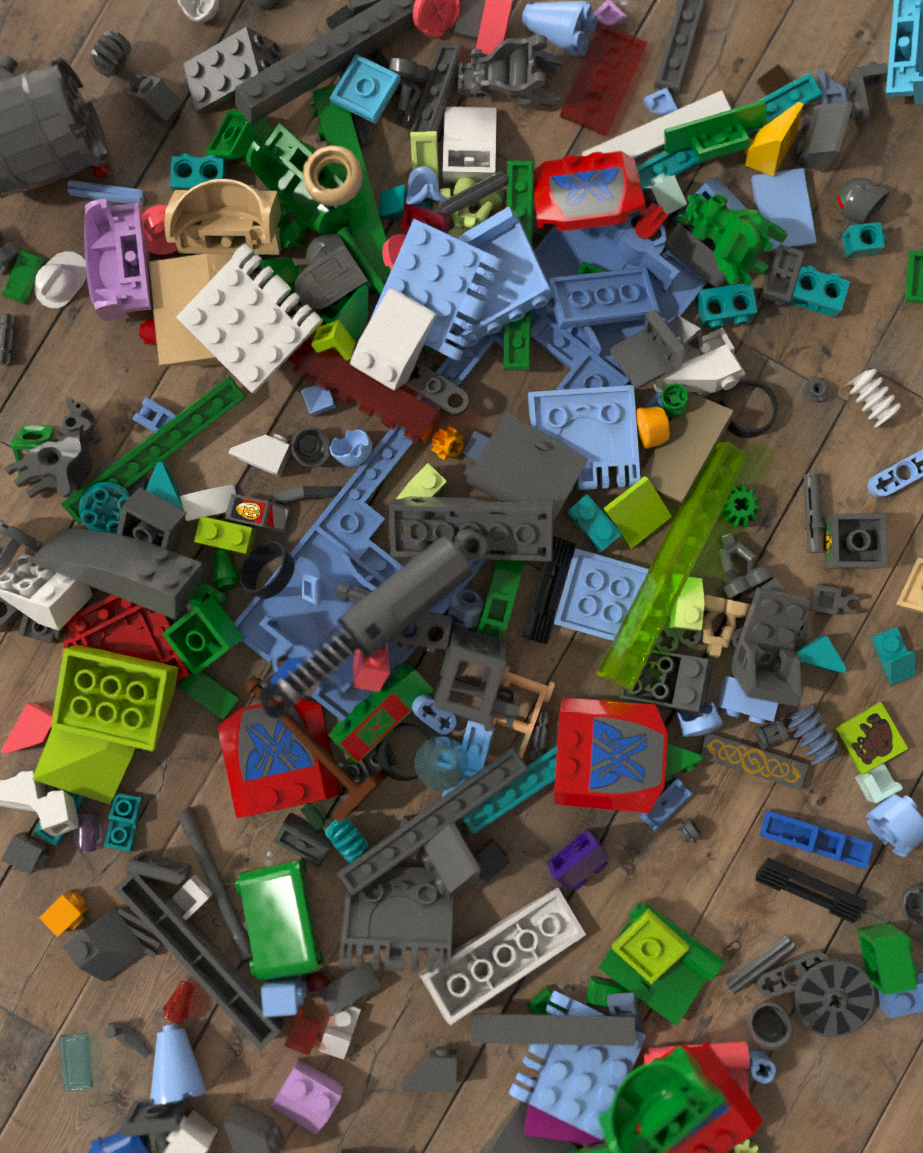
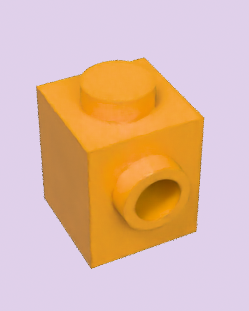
[39,890,88,937]

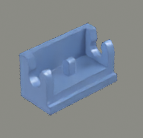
[636,776,693,832]

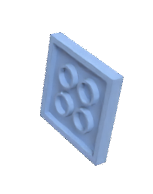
[553,548,651,646]

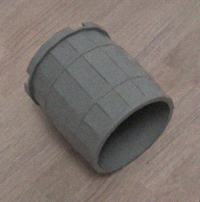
[0,57,108,199]

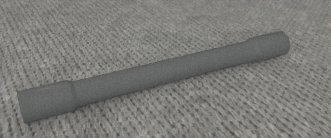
[176,807,252,961]

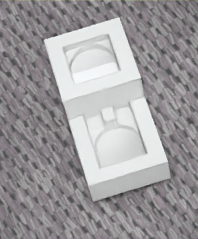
[180,484,237,522]

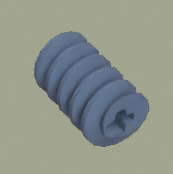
[787,704,841,765]

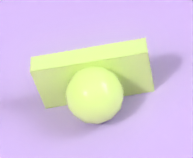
[410,131,439,183]

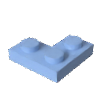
[432,719,496,776]

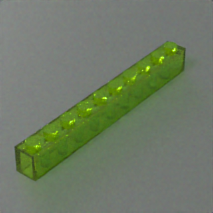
[596,442,749,691]

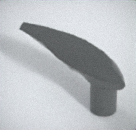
[105,1023,149,1058]

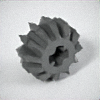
[89,29,131,78]

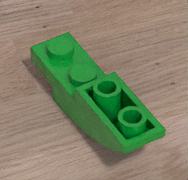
[476,560,525,639]

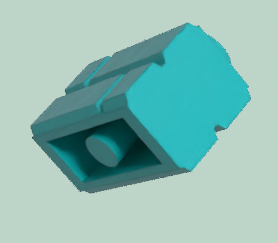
[565,494,622,553]

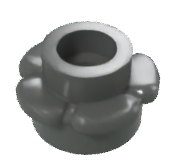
[803,377,829,402]
[678,818,702,844]

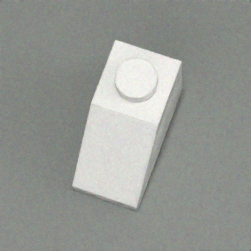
[228,434,291,477]

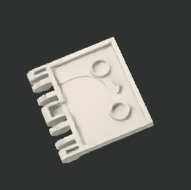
[176,243,323,394]

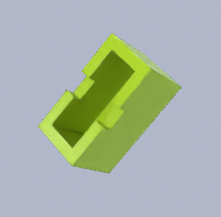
[194,516,257,555]

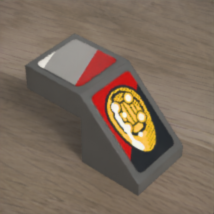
[225,494,291,533]

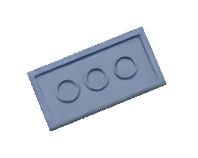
[547,267,661,329]

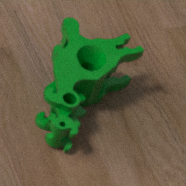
[677,193,788,286]

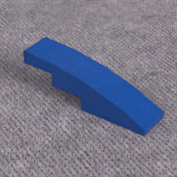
[759,810,874,869]

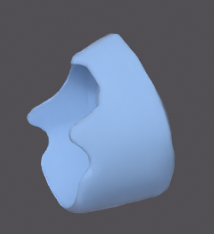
[677,702,723,737]

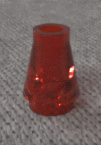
[162,980,196,1024]

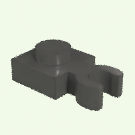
[809,585,859,615]

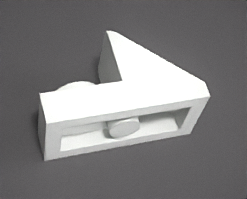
[319,1004,362,1060]

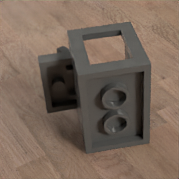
[433,625,520,732]

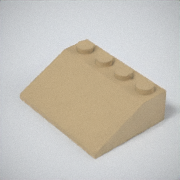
[148,254,233,366]

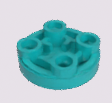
[79,482,131,534]

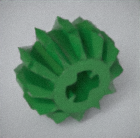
[716,483,762,528]

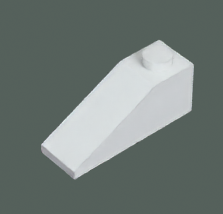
[654,344,741,392]

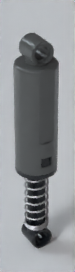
[260,529,487,719]

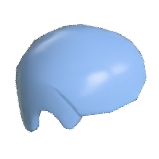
[330,429,373,467]

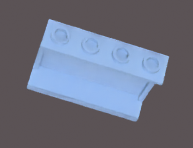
[453,207,555,348]

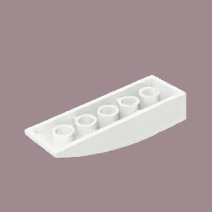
[418,888,586,1025]

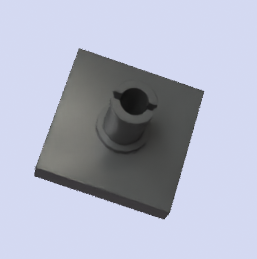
[121,1097,189,1152]

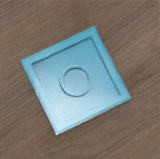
[330,54,401,124]

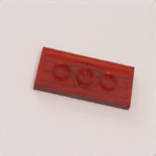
[560,23,648,137]

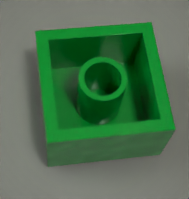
[162,596,245,676]
[857,922,919,995]

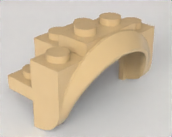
[164,179,282,255]

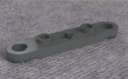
[404,361,470,416]

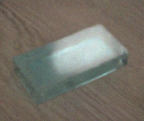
[59,1032,93,1092]

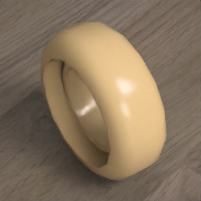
[303,145,363,206]

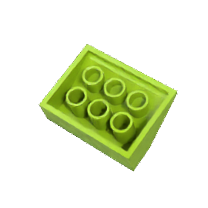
[51,645,179,751]

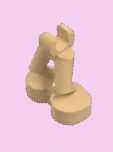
[702,595,751,658]

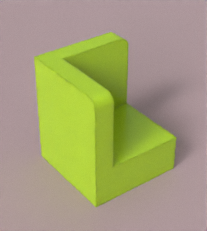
[312,320,356,361]

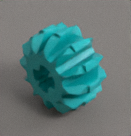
[325,817,369,863]

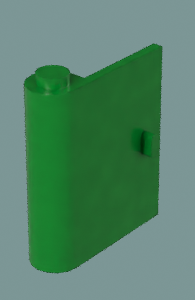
[597,901,724,1026]

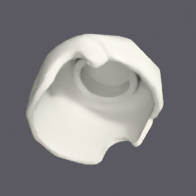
[178,0,219,23]

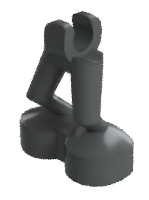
[389,58,428,125]
[718,533,774,599]

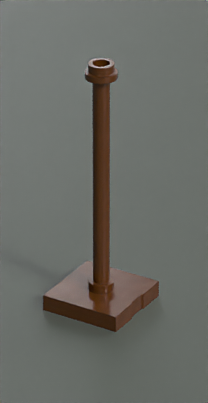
[243,675,388,823]

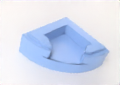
[643,88,678,116]

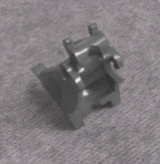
[458,35,562,112]
[4,398,101,498]

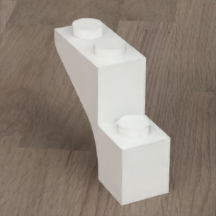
[0,770,79,837]

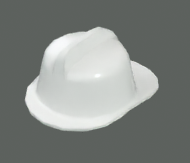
[34,251,87,308]

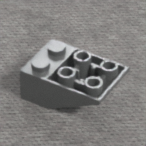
[620,646,713,716]

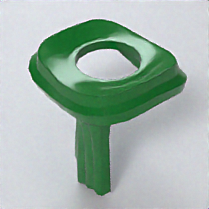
[10,425,55,476]

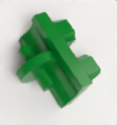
[278,202,308,250]

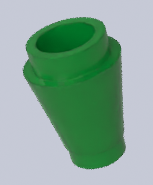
[213,550,239,591]

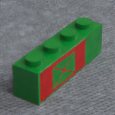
[329,661,434,765]

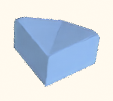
[301,383,336,417]

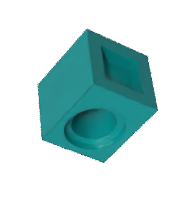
[842,222,886,259]

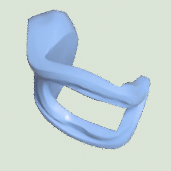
[406,166,447,205]

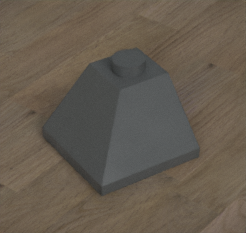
[63,906,146,982]

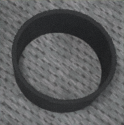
[720,381,778,438]
[239,541,295,599]
[376,723,435,781]

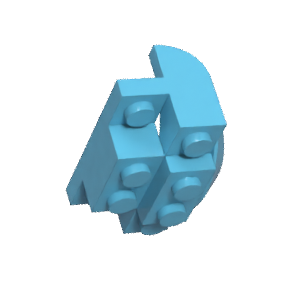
[886,0,923,105]

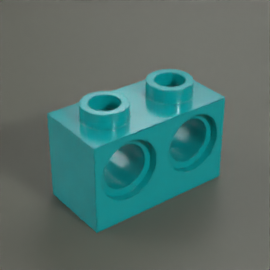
[170,154,228,193]
[785,266,850,318]
[696,283,758,329]

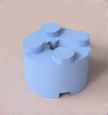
[866,794,923,857]

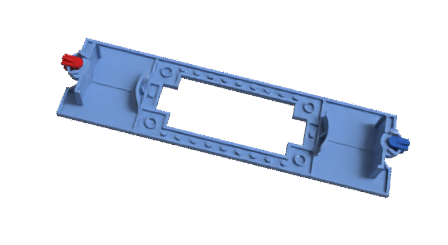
[234,203,708,721]

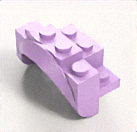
[84,198,151,321]

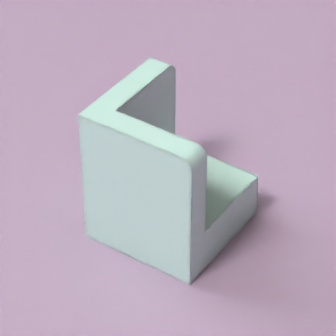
[855,764,903,803]

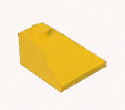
[744,102,804,177]

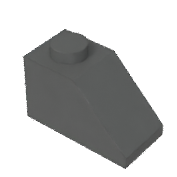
[402,1046,457,1091]

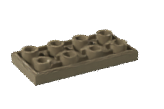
[640,392,735,505]

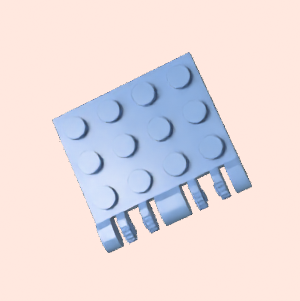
[371,219,505,361]
[528,385,640,491]
[509,990,646,1140]

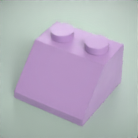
[271,1058,344,1135]

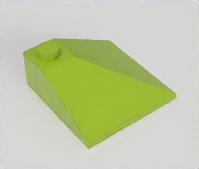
[32,728,136,805]

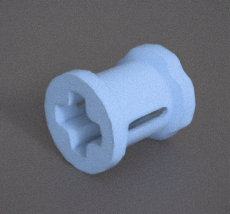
[748,1050,776,1084]

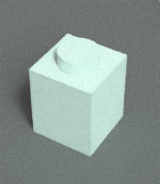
[644,173,687,214]

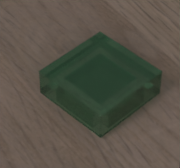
[300,802,327,831]

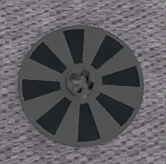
[794,959,875,1038]

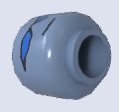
[448,590,485,629]

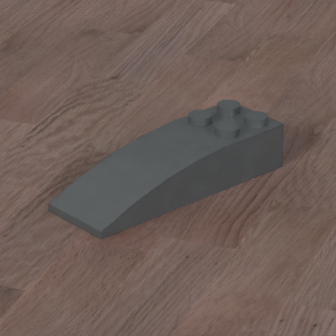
[31,528,202,619]

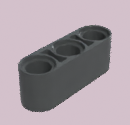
[665,222,728,287]

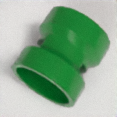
[661,383,688,417]

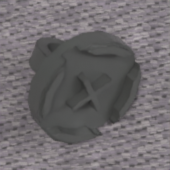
[0,520,42,570]

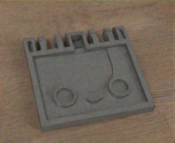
[339,866,453,973]

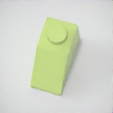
[396,463,447,503]
[669,575,705,631]

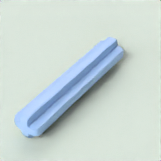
[67,180,145,205]

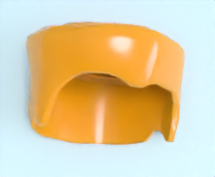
[636,406,670,449]

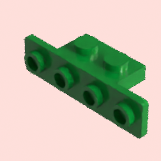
[664,100,766,162]

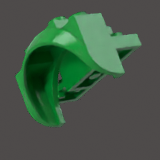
[246,123,352,235]
[598,1045,726,1153]

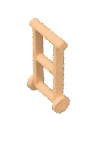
[486,665,555,765]

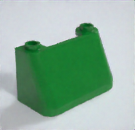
[235,859,325,981]

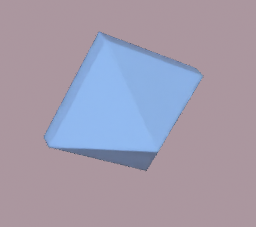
[302,573,326,605]

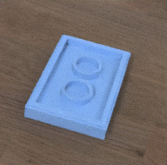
[751,168,817,253]

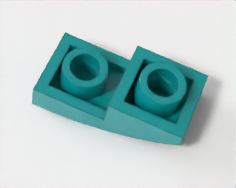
[103,793,142,853]

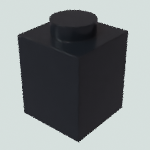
[473,838,511,884]

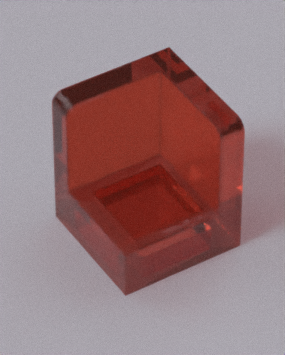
[284,1008,321,1056]

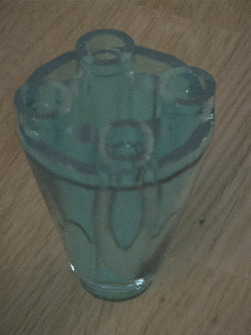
[414,737,468,791]

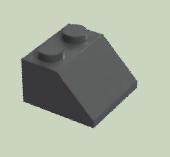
[794,101,853,172]
[421,823,480,900]
[224,1102,284,1153]

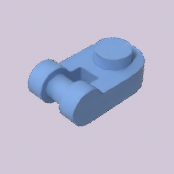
[132,397,176,432]

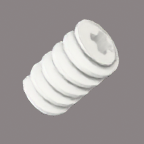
[844,369,901,428]

